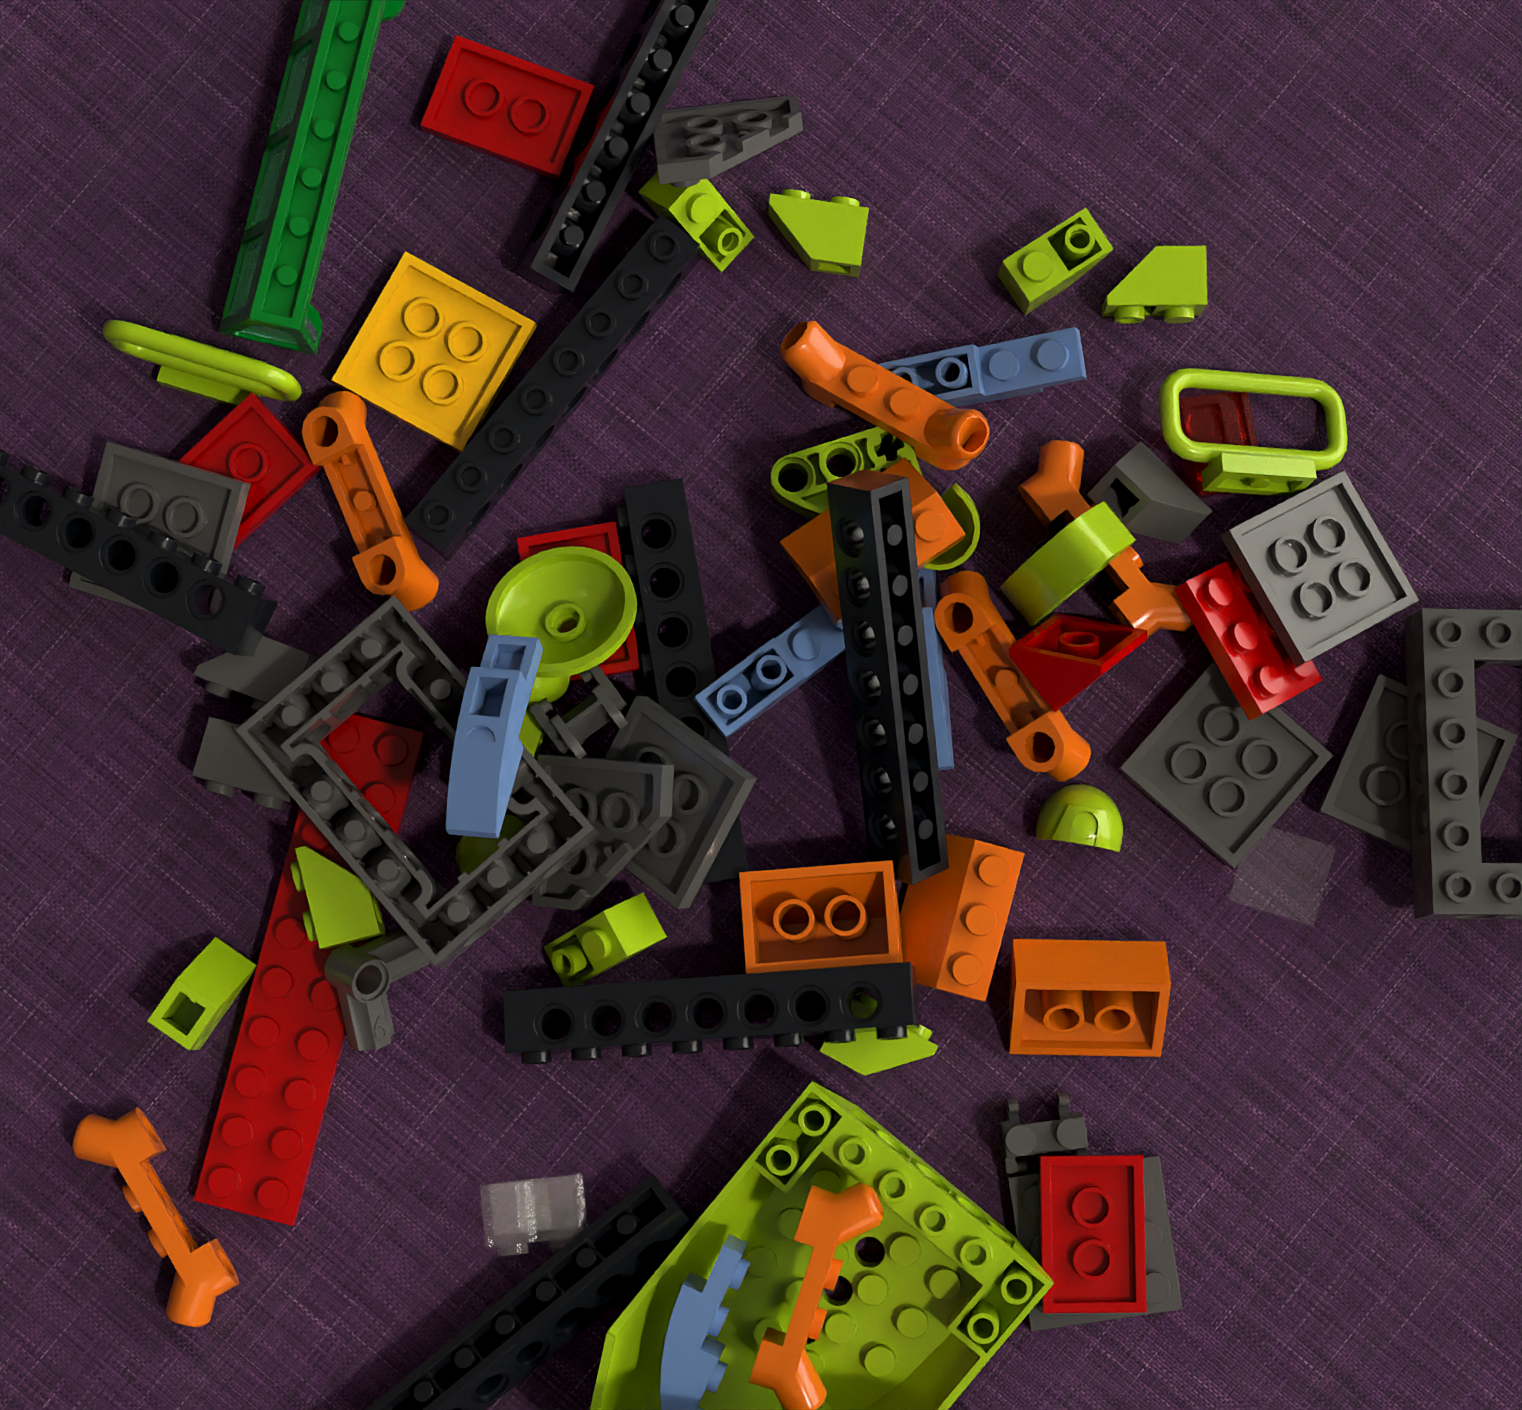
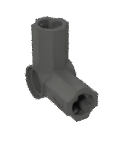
[325,927,430,1051]

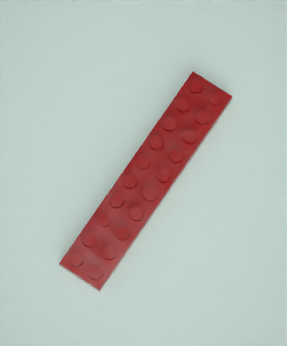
[194,714,426,1226]

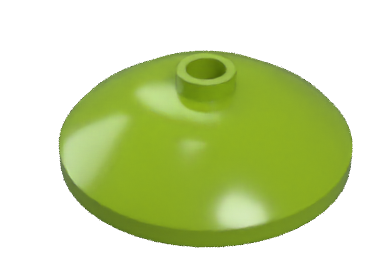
[485,546,637,678]

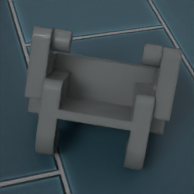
[529,665,629,760]
[1000,1091,1088,1174]

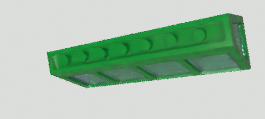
[219,0,406,356]

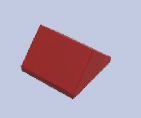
[1009,613,1147,712]

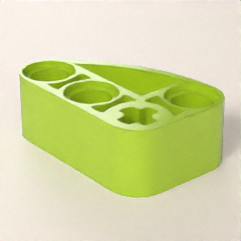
[770,427,922,519]
[999,501,1136,627]

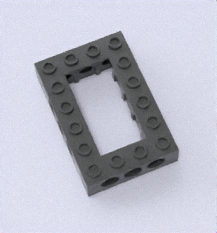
[236,595,600,969]
[1404,608,1522,920]

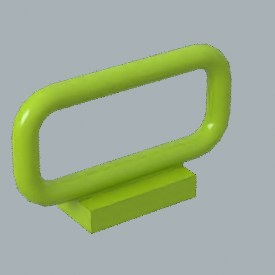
[102,320,302,407]
[1158,368,1348,497]

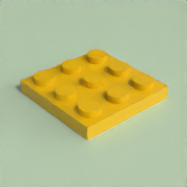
[332,251,537,453]

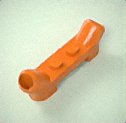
[779,321,990,470]
[302,391,439,612]
[1018,440,1193,638]
[934,570,1091,781]
[72,1107,239,1327]
[749,1182,884,1410]

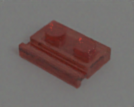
[1179,392,1258,499]

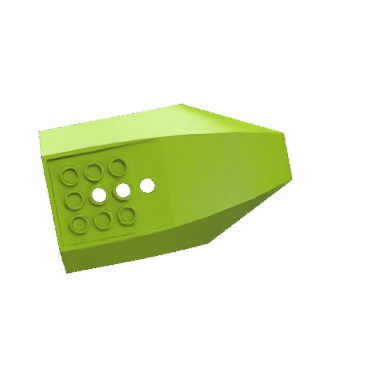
[590,1081,1054,1410]

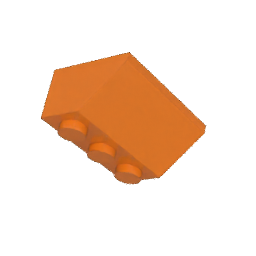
[779,457,966,626]
[900,833,1025,1002]
[739,860,903,974]
[1009,939,1171,1057]

